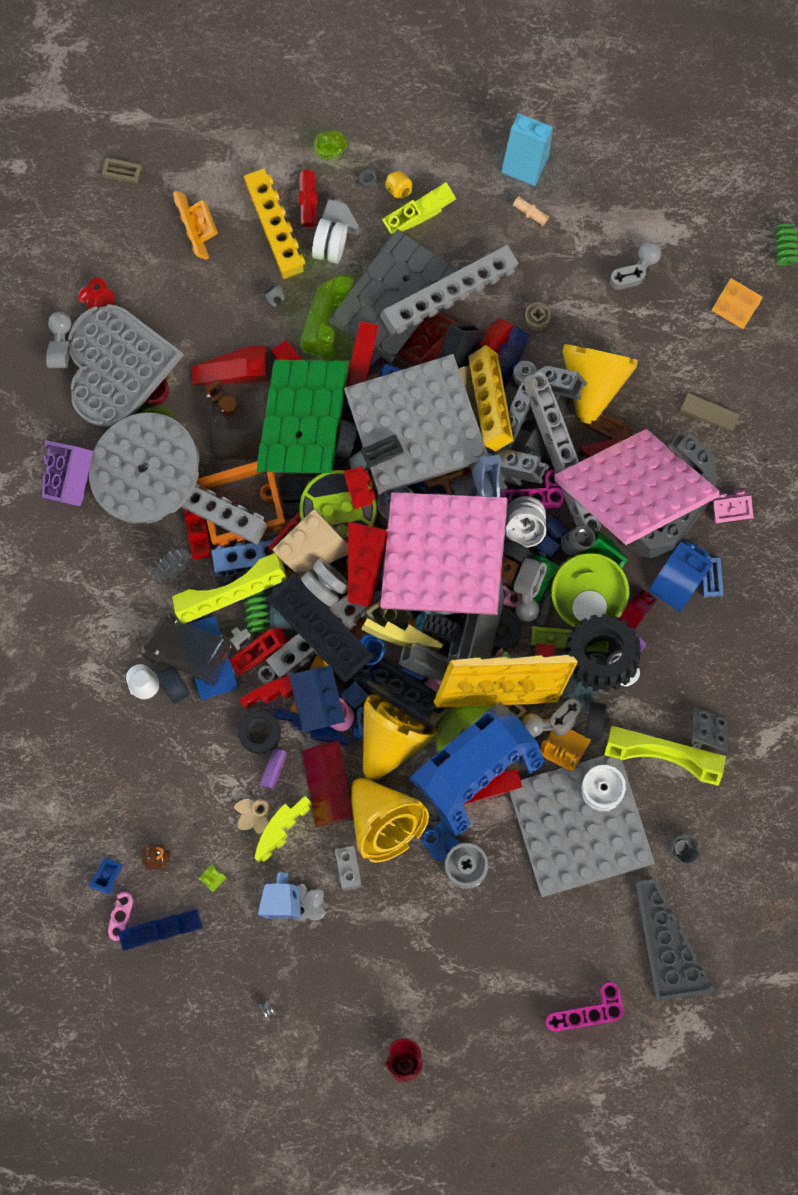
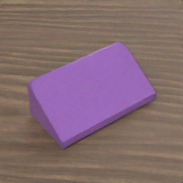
[260,749,287,790]

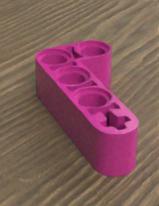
[499,469,564,510]
[545,982,623,1032]

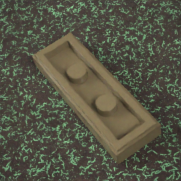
[680,393,740,433]

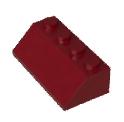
[302,741,354,828]

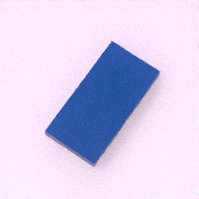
[179,616,238,700]

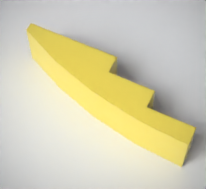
[361,618,443,652]

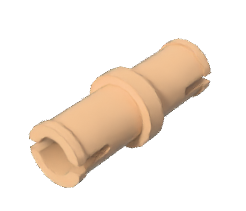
[512,196,549,226]

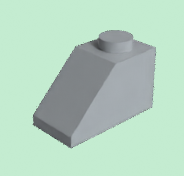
[322,199,359,236]

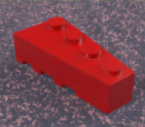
[348,522,388,607]

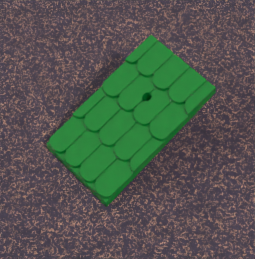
[256,360,349,475]

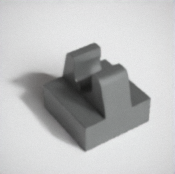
[260,283,285,307]

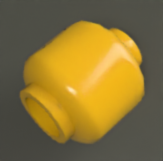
[385,171,412,199]

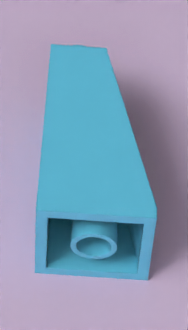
[502,113,553,186]

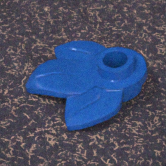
[352,705,364,741]
[421,822,460,862]

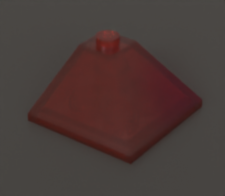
[398,312,458,366]

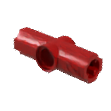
[299,170,318,228]

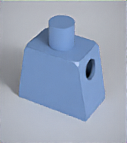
[258,873,301,919]

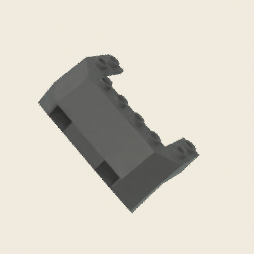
[489,366,587,489]
[620,432,717,558]
[399,575,504,681]

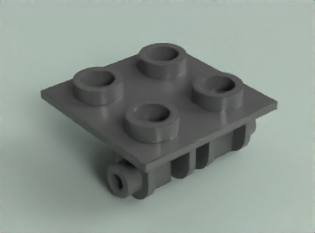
[519,427,548,477]
[691,707,728,752]

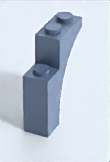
[471,454,507,536]

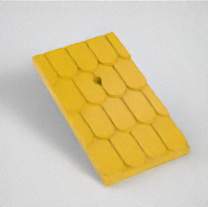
[434,655,577,708]

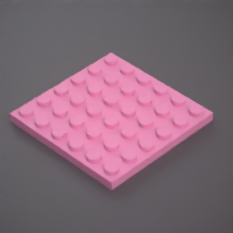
[555,429,719,545]
[380,493,508,615]

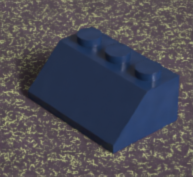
[289,665,345,732]

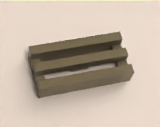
[102,158,142,184]

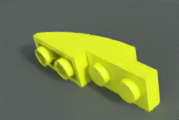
[382,182,456,235]
[255,796,311,863]

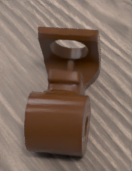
[205,380,237,416]

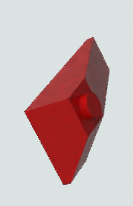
[192,346,267,385]

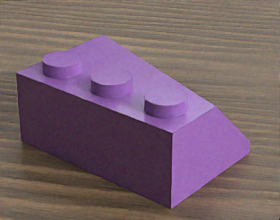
[42,440,93,506]

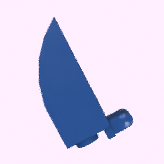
[649,541,713,612]

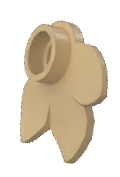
[234,799,271,834]

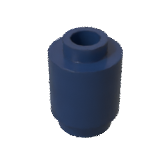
[546,515,569,544]

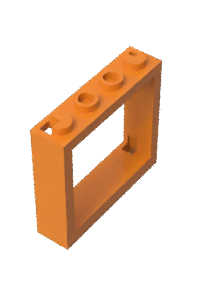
[197,461,288,547]

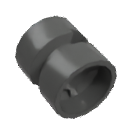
[561,525,596,556]

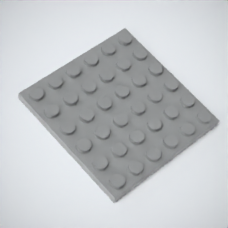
[344,354,488,495]
[509,755,655,898]

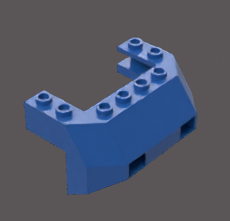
[409,702,545,837]

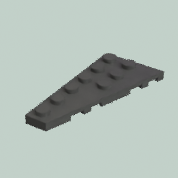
[635,879,716,1002]

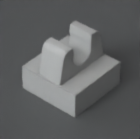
[230,627,254,652]

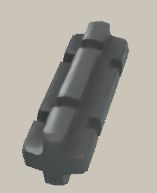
[536,590,553,627]

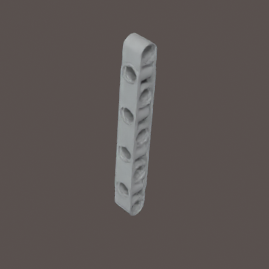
[524,372,601,533]

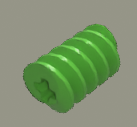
[774,224,798,266]
[244,591,271,633]

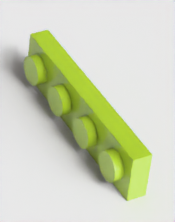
[531,626,609,654]

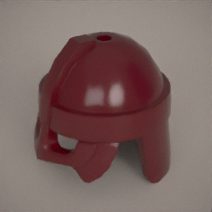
[385,1038,423,1083]

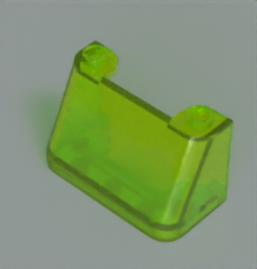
[300,274,354,361]

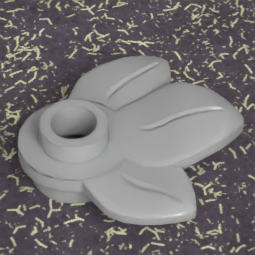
[296,883,326,921]

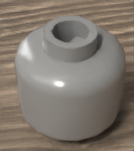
[513,361,537,387]

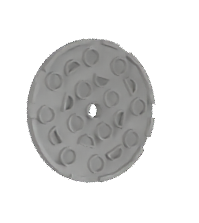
[89,413,200,524]

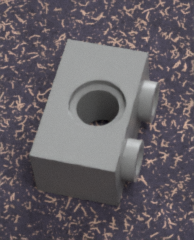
[335,846,362,891]

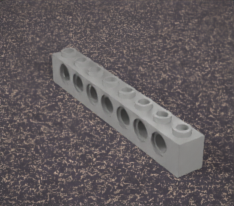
[380,245,519,335]
[140,464,268,545]
[266,565,384,678]

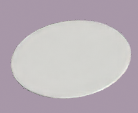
[573,591,607,621]

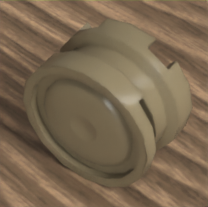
[524,302,551,332]

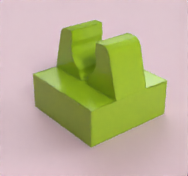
[198,864,226,892]

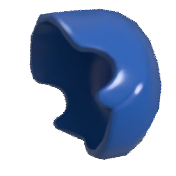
[359,634,386,665]

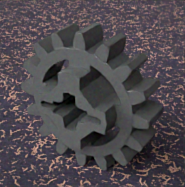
[153,548,191,582]

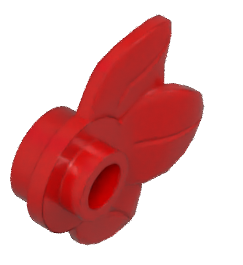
[78,278,115,309]

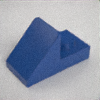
[89,858,123,894]

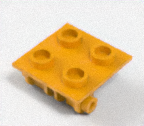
[712,278,763,329]
[540,723,591,772]

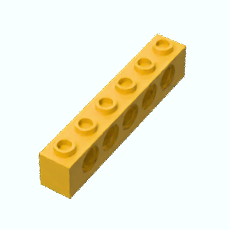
[244,169,306,279]
[468,345,514,452]

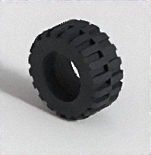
[566,614,641,692]

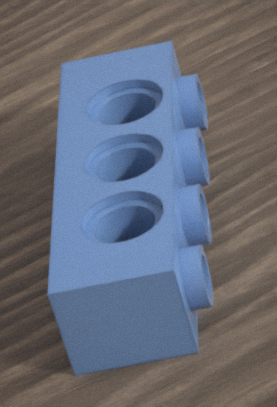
[212,537,286,577]

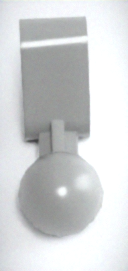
[609,241,662,290]
[46,312,72,368]
[514,558,547,622]
[521,699,582,738]

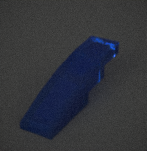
[498,326,529,389]
[275,709,350,746]
[118,909,203,951]

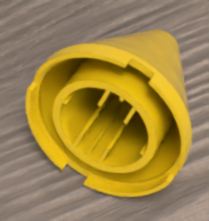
[562,344,638,424]
[363,694,438,781]
[350,778,429,862]

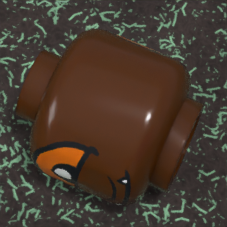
[142,844,170,870]

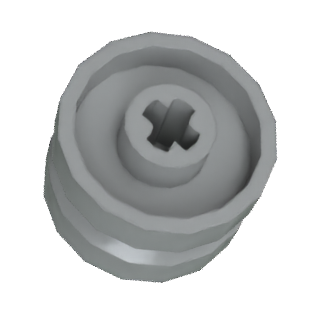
[301,558,348,607]
[445,843,488,889]

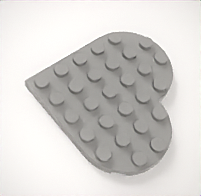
[68,305,184,427]

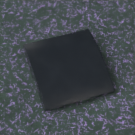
[279,477,316,515]

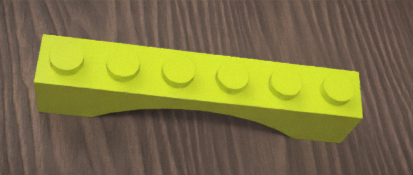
[172,553,288,624]
[604,726,726,786]

